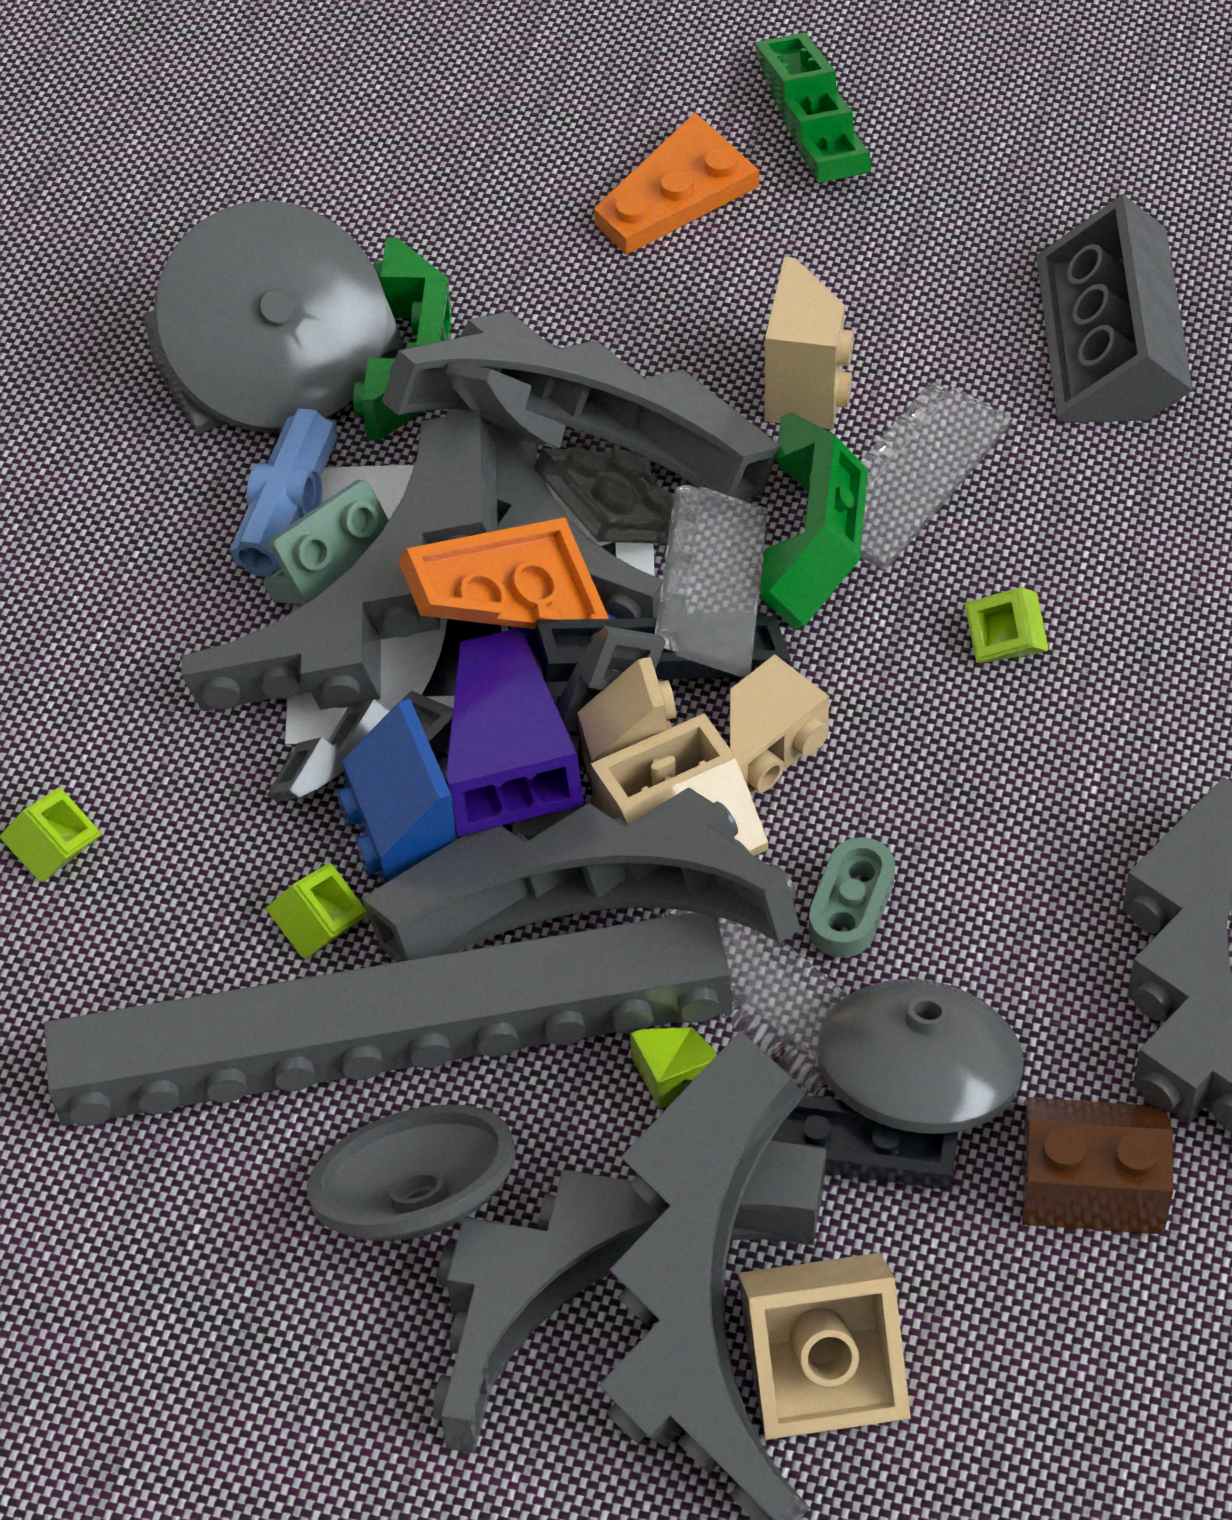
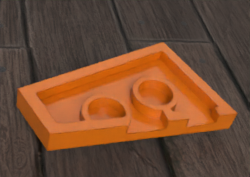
[594,112,759,255]
[397,517,609,629]

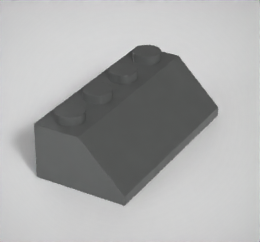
[1036,194,1193,423]

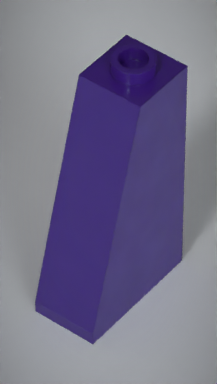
[446,627,584,836]

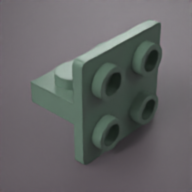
[262,480,389,607]

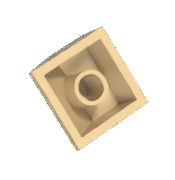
[764,257,854,430]
[738,1253,911,1440]

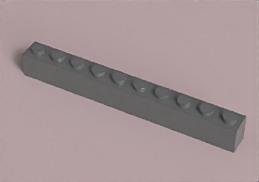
[44,912,732,1126]

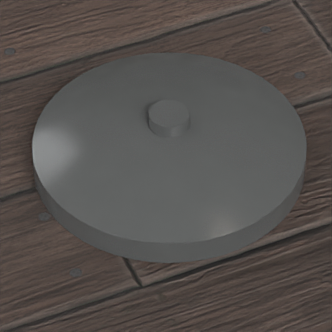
[154,201,387,433]

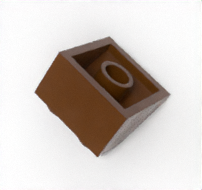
[1022,1097,1173,1235]

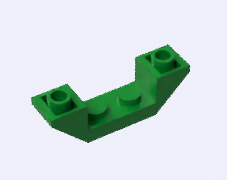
[353,237,452,441]
[759,412,869,630]

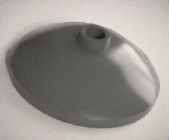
[817,979,1024,1134]
[307,1104,516,1241]

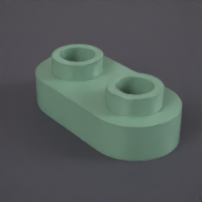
[809,837,895,958]

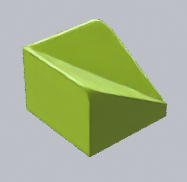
[964,587,1048,663]
[0,787,102,882]
[265,862,368,959]
[630,1027,717,1110]

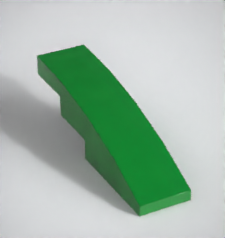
[755,32,871,183]

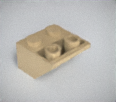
[590,713,768,856]

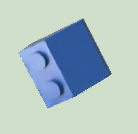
[337,699,457,885]

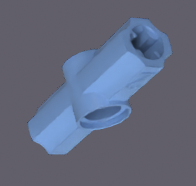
[230,409,338,577]

